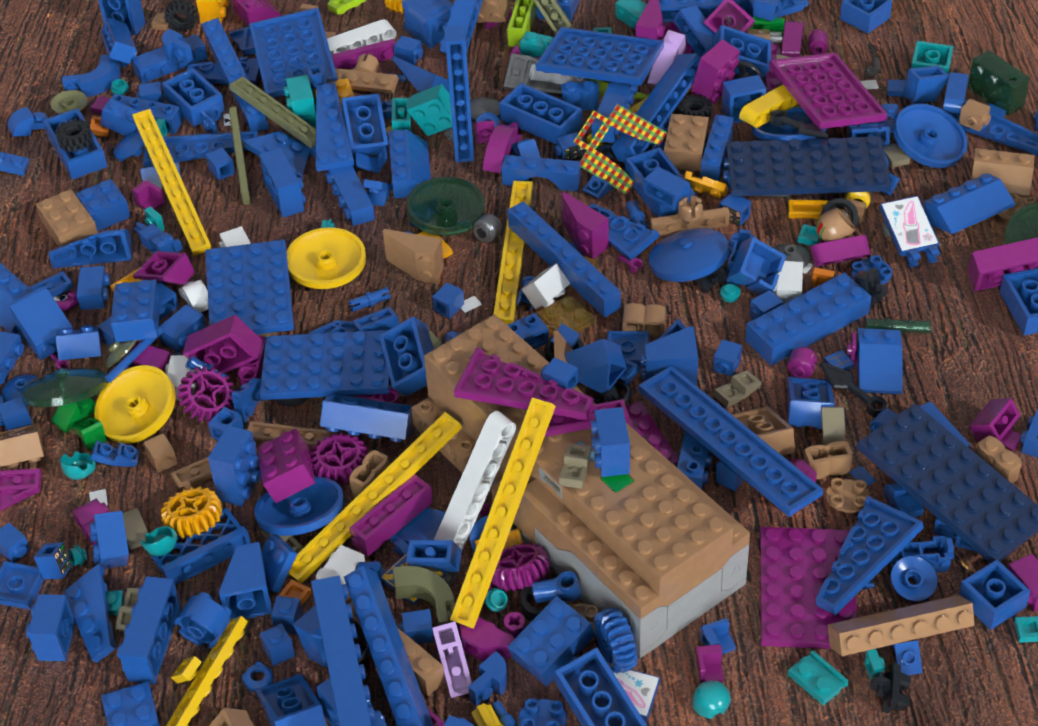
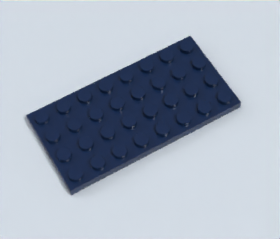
[726,136,891,197]
[856,404,1038,563]

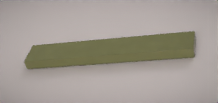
[229,76,316,148]
[229,107,251,205]

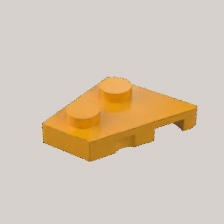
[684,171,729,198]

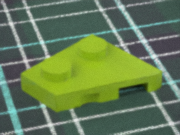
[327,0,366,15]

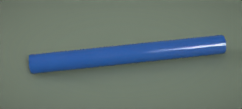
[105,326,163,383]

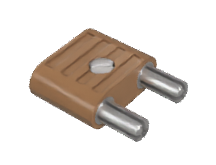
[747,29,783,43]

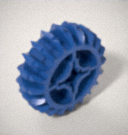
[594,607,638,674]

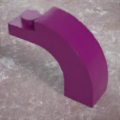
[482,124,522,173]

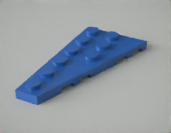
[815,496,924,615]

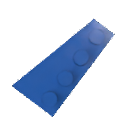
[187,55,260,86]
[589,203,660,260]
[63,564,116,663]

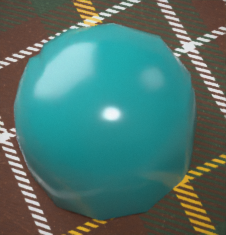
[60,451,96,480]
[140,526,177,557]
[691,680,731,719]

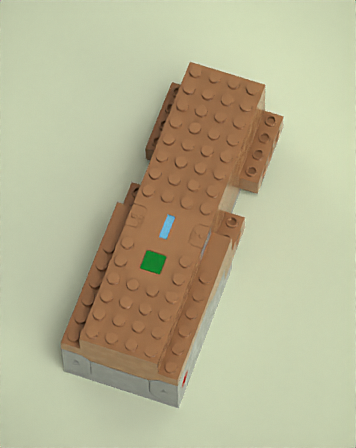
[411,314,750,659]

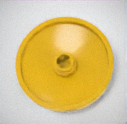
[287,228,366,289]
[94,365,176,444]

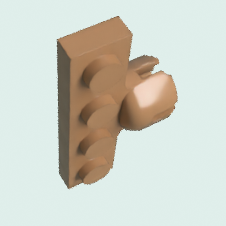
[335,54,399,94]
[650,195,730,237]

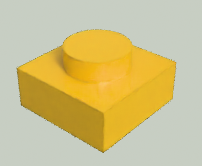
[170,656,202,684]

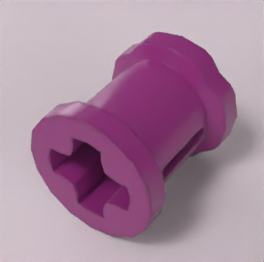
[504,612,525,638]

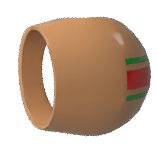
[816,208,856,242]

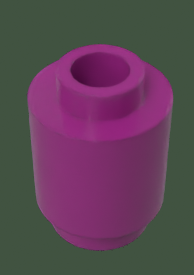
[809,30,827,55]

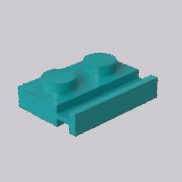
[788,650,848,706]

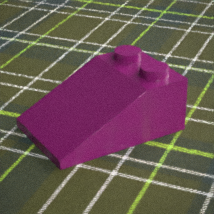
[636,0,665,40]
[562,192,609,260]

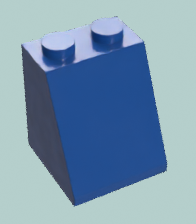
[8,286,73,360]
[640,326,698,386]
[219,542,272,620]

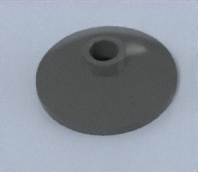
[774,243,810,269]

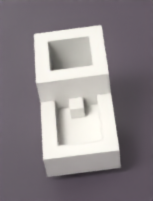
[178,280,209,313]

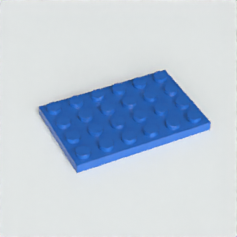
[249,8,338,98]
[536,27,664,86]
[205,239,294,335]
[260,330,390,400]

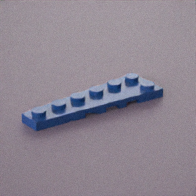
[316,82,354,172]
[949,100,1038,156]
[143,131,258,168]

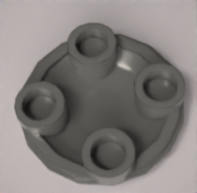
[470,97,500,123]

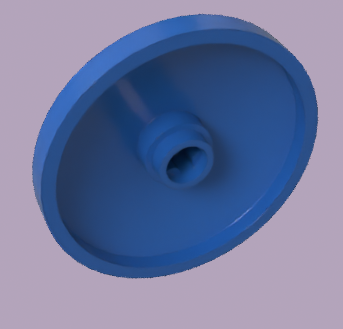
[893,104,968,168]
[752,106,827,141]
[649,228,730,282]
[254,477,345,536]

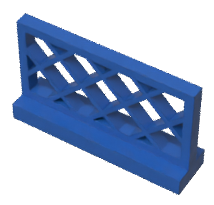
[148,508,251,585]

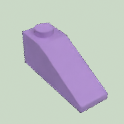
[647,30,686,87]
[432,622,472,698]

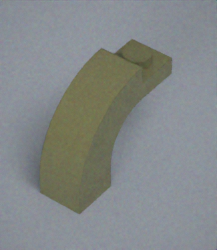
[393,566,454,626]

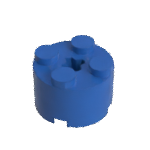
[175,592,231,648]

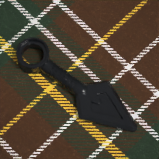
[770,110,828,138]
[820,362,887,417]

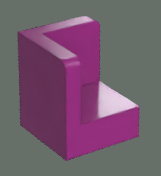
[132,180,165,211]
[696,644,724,684]

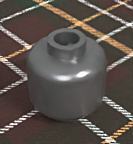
[473,214,502,243]

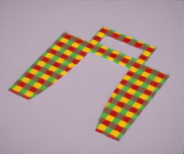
[573,104,667,195]

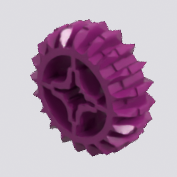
[177,366,234,423]
[310,432,368,485]
[491,543,550,591]

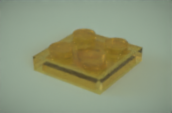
[537,294,595,334]

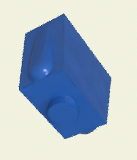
[903,65,949,104]

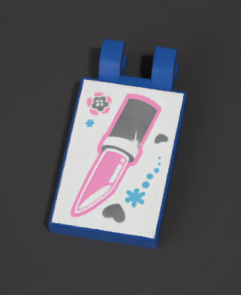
[879,196,940,268]
[571,656,660,722]

